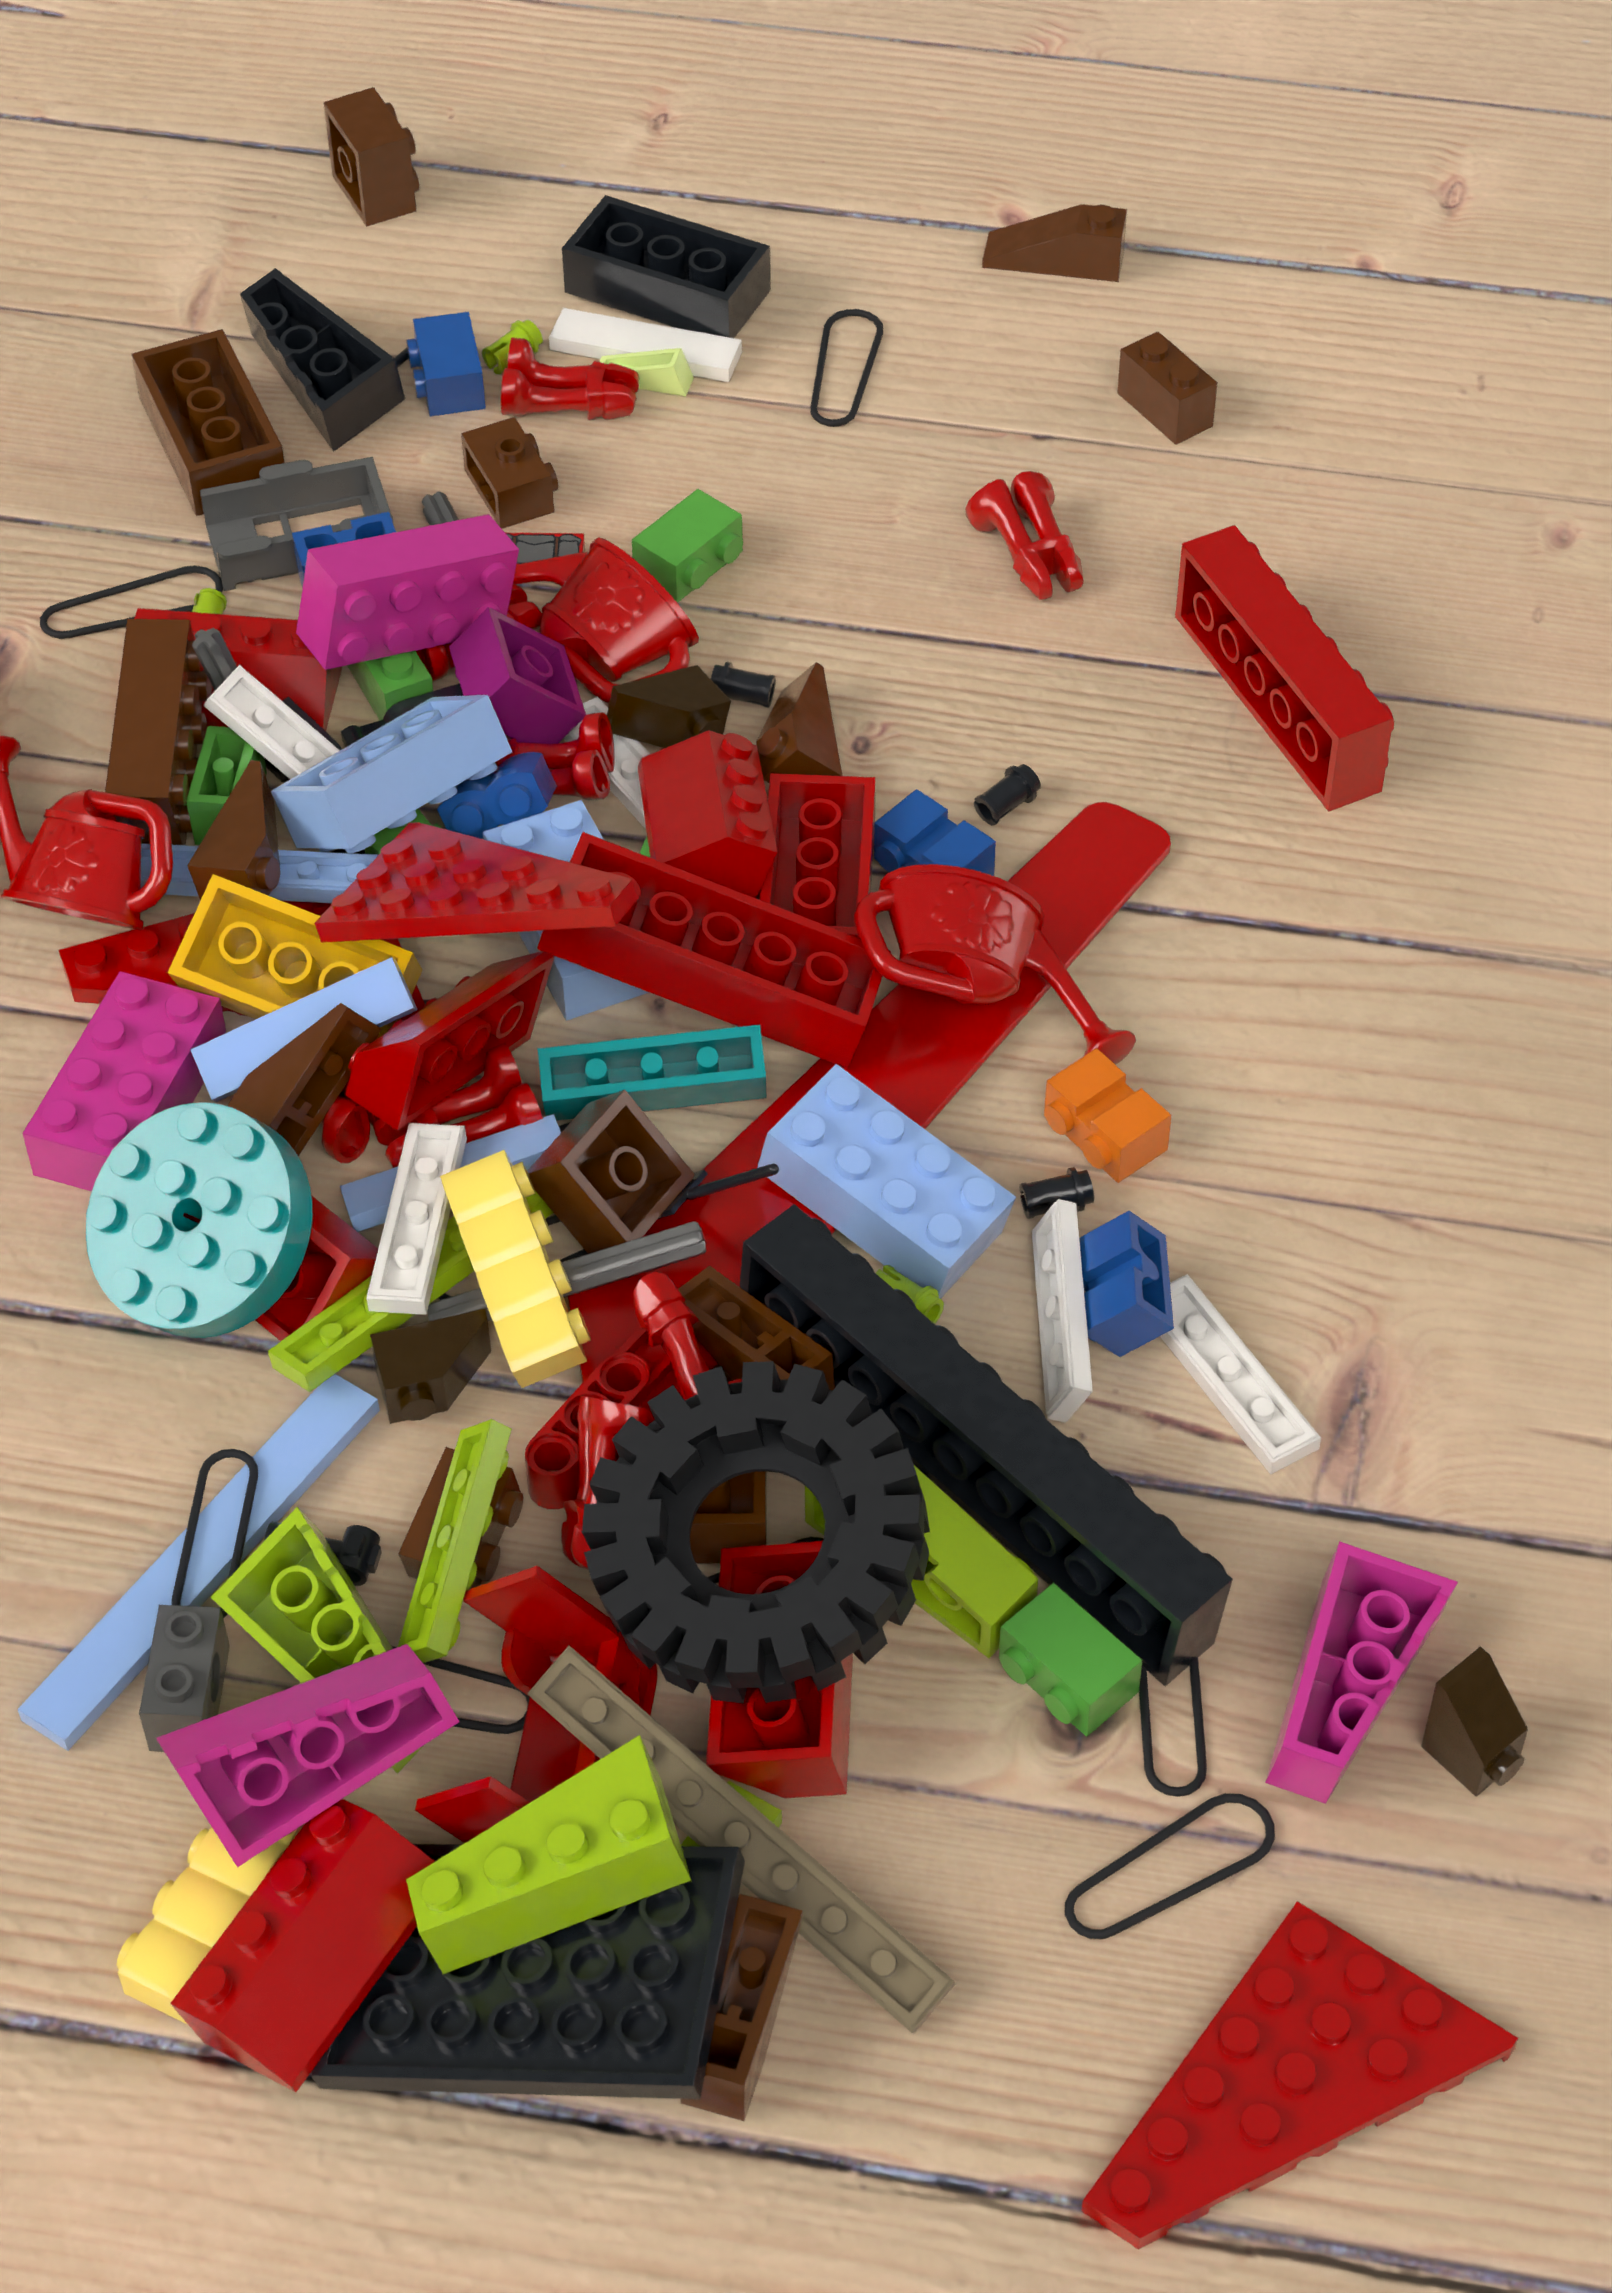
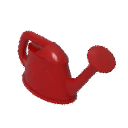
[513,537,699,703]
[0,736,173,930]
[854,864,1136,1065]

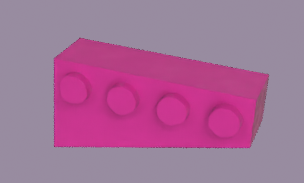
[1265,1542,1458,1804]
[156,1644,459,1867]

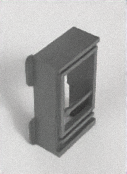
[200,457,394,591]

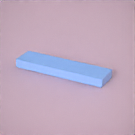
[190,957,417,1102]
[340,1114,561,1232]

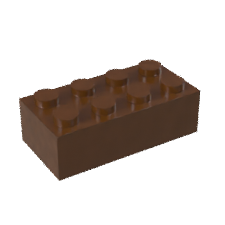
[131,329,285,516]
[105,619,212,846]

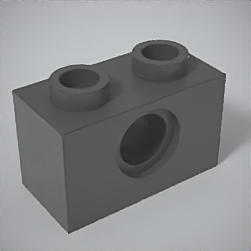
[139,1605,230,1752]

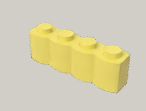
[440,1150,591,1388]
[117,1824,304,2025]

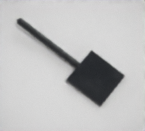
[658,1164,779,1219]

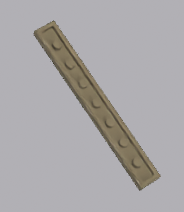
[527,1646,956,2034]

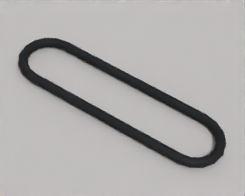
[172,1449,258,1619]
[1139,1657,1207,1797]

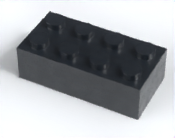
[562,195,771,338]

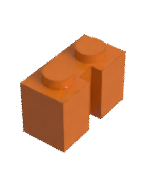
[1044,1048,1172,1183]

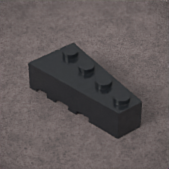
[240,268,405,452]

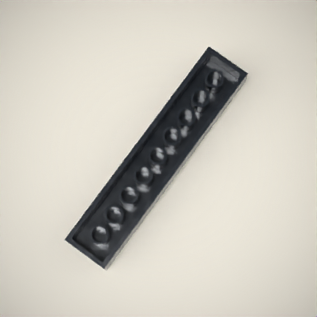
[740,1204,1233,1687]

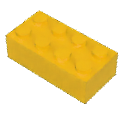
[168,874,423,1039]

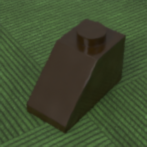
[607,665,731,748]
[370,1308,491,1424]
[1421,1646,1528,1797]

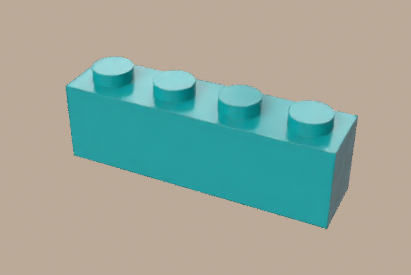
[537,1025,767,1121]

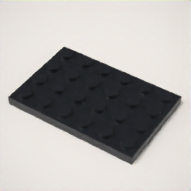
[311,1844,745,2099]

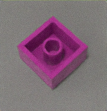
[449,607,586,744]

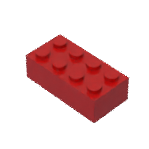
[760,773,876,938]

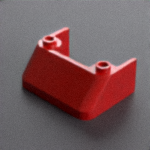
[415,1566,658,1843]

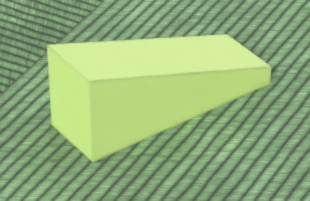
[600,348,694,397]

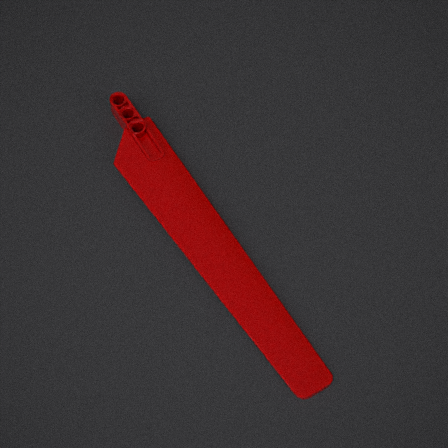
[525,802,1171,1509]

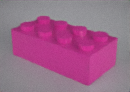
[296,514,519,670]
[22,971,226,1192]

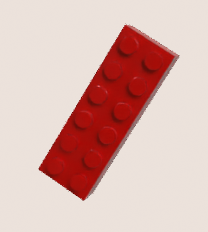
[1175,525,1394,812]
[537,832,891,1068]

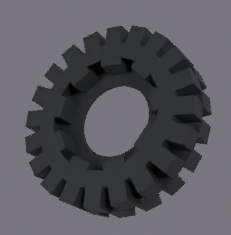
[582,1361,930,1704]

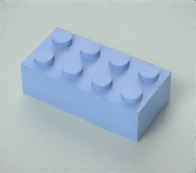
[271,695,512,853]
[483,800,649,1021]
[757,1064,1016,1299]

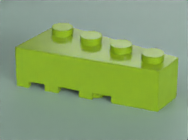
[805,1465,1038,1658]
[211,1507,423,1774]
[406,1735,691,1974]

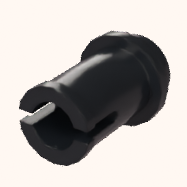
[711,662,776,708]
[974,764,1041,826]
[1019,1167,1094,1219]

